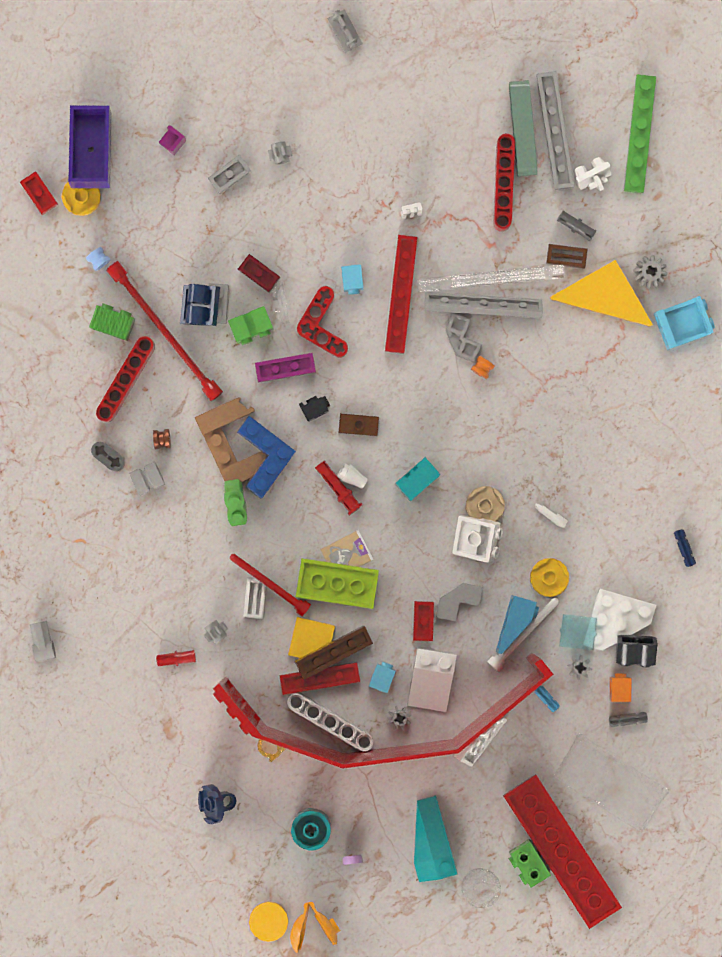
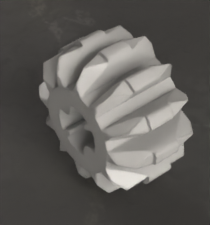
[634,255,668,289]

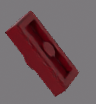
[237,254,281,293]

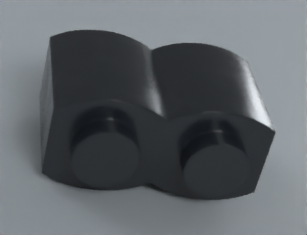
[615,635,658,668]

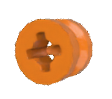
[471,356,495,379]

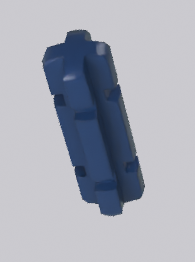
[674,529,696,567]

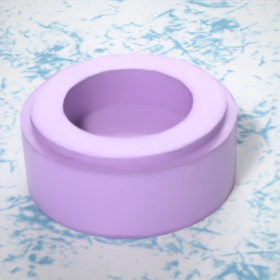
[343,855,363,865]

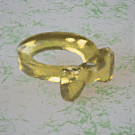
[257,739,286,762]

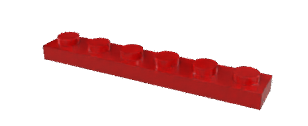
[385,235,418,354]

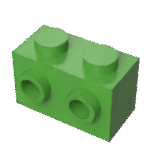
[508,839,551,888]

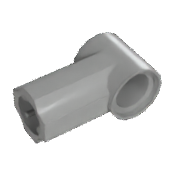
[30,621,56,662]

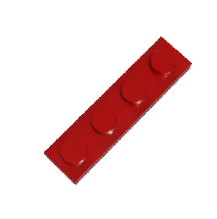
[279,662,360,695]

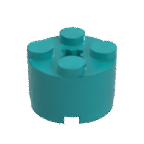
[291,808,331,851]

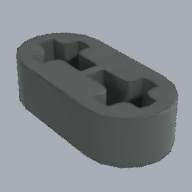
[91,442,125,471]

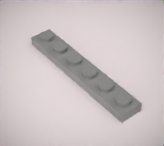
[536,71,574,190]
[424,292,543,318]

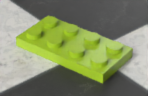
[295,558,379,609]

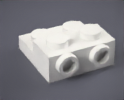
[452,515,503,563]

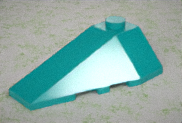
[414,795,458,882]

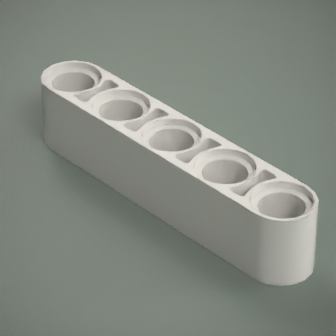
[287,693,373,751]

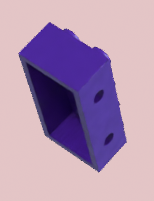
[68,105,112,188]

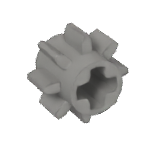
[268,141,292,165]
[204,620,228,644]
[567,655,592,680]
[388,706,411,730]

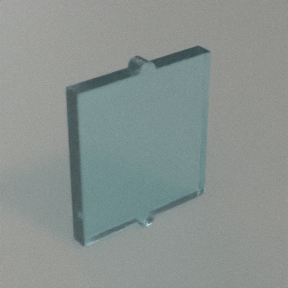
[559,614,597,650]

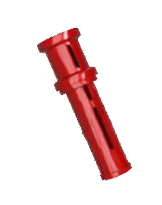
[315,460,363,516]

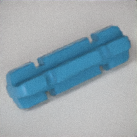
[535,686,560,712]

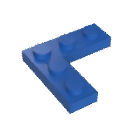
[237,416,296,499]

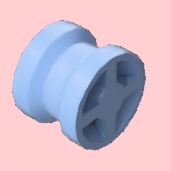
[86,247,111,271]

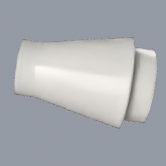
[337,463,368,489]

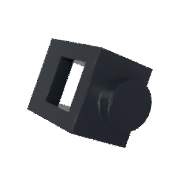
[299,396,330,422]

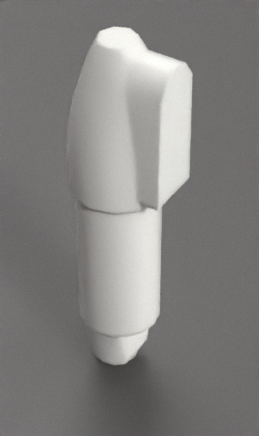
[535,503,568,528]

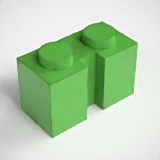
[228,306,273,345]

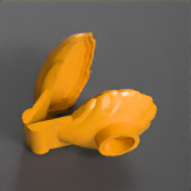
[290,902,341,953]

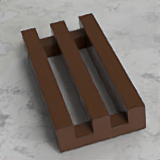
[546,244,588,269]

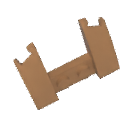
[194,397,267,482]

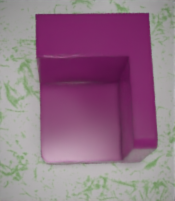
[158,125,186,156]

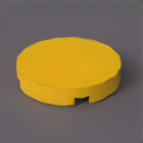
[61,182,101,216]
[530,558,569,597]
[249,901,288,942]

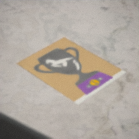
[320,530,373,567]

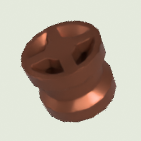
[153,429,171,450]

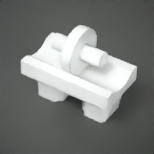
[575,157,611,191]

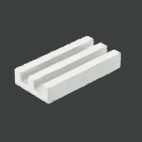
[401,202,422,220]
[243,578,266,619]

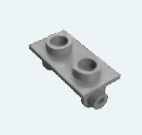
[327,9,363,53]

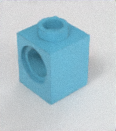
[341,264,363,295]
[369,661,396,693]

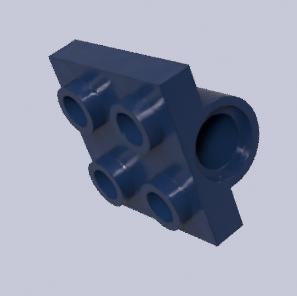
[180,284,220,326]

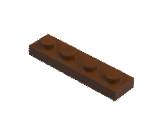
[294,626,373,680]

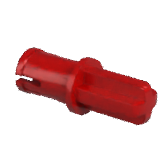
[156,650,196,666]

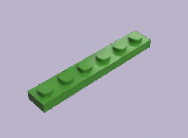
[624,74,656,193]

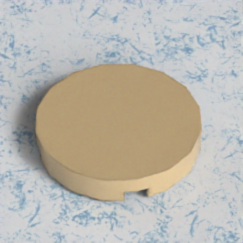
[466,486,505,522]

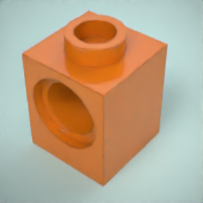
[610,673,632,702]

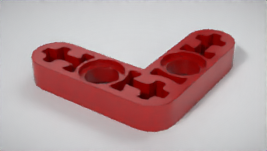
[297,286,348,358]

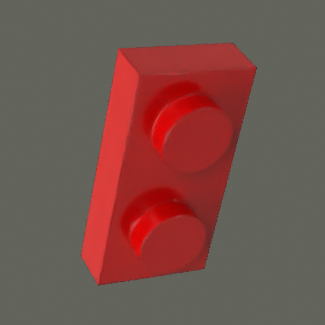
[20,171,58,215]
[413,601,434,641]

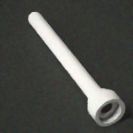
[487,598,559,672]

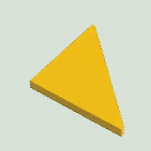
[550,260,653,327]

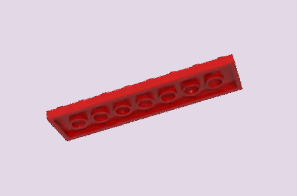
[503,774,622,929]

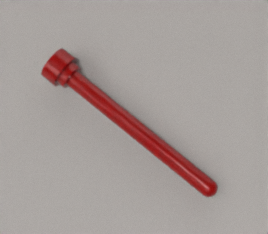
[230,554,311,617]

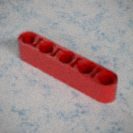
[493,133,515,232]
[96,336,155,422]

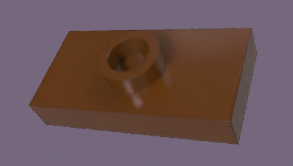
[338,413,379,436]

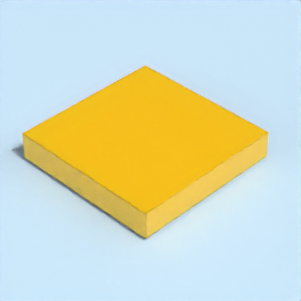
[288,617,335,658]

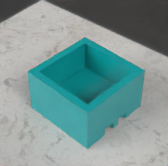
[395,457,441,501]

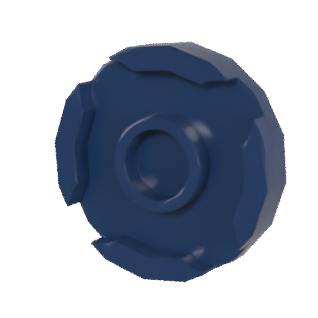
[198,784,237,824]

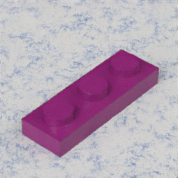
[255,353,316,383]

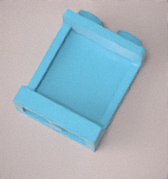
[654,296,715,350]

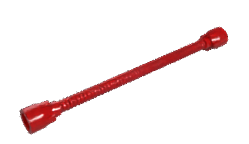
[106,261,223,402]

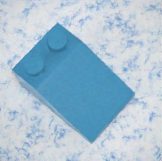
[496,595,539,654]

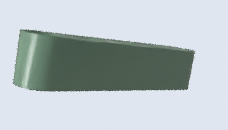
[509,80,537,177]

